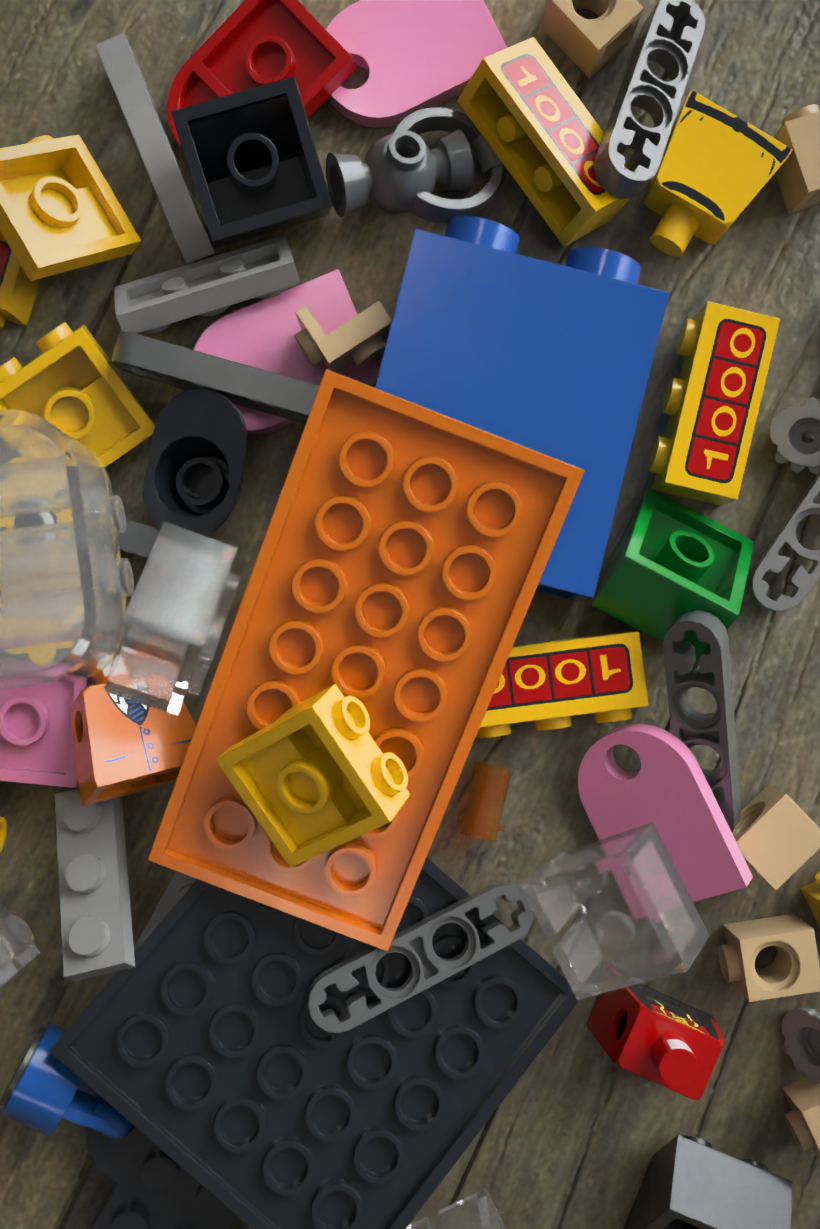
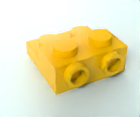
[0,135,141,281]
[0,322,156,498]
[215,684,410,868]

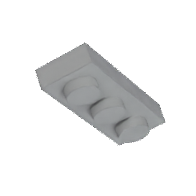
[114,234,301,334]
[55,788,135,981]

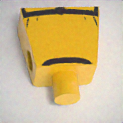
[643,90,793,257]

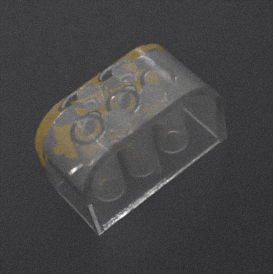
[0,409,134,692]

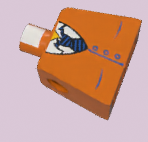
[69,649,196,807]

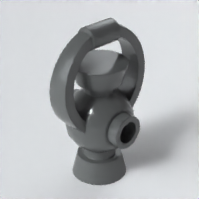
[326,107,506,223]

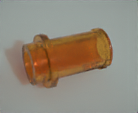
[457,762,513,842]

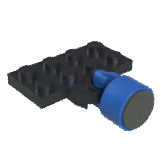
[0,1023,237,1229]

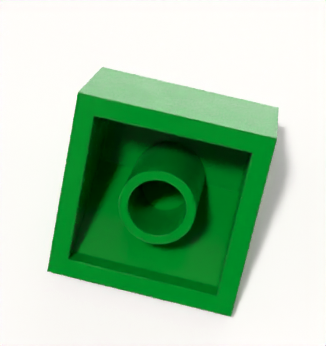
[592,486,754,661]

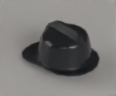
[142,389,247,539]

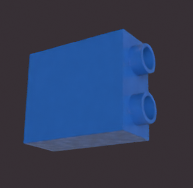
[375,216,670,601]

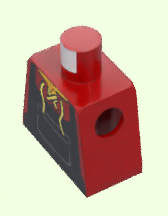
[586,970,724,1100]

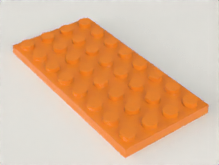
[148,369,585,952]

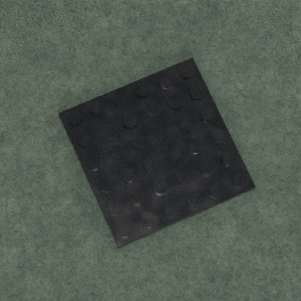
[49,857,584,1229]

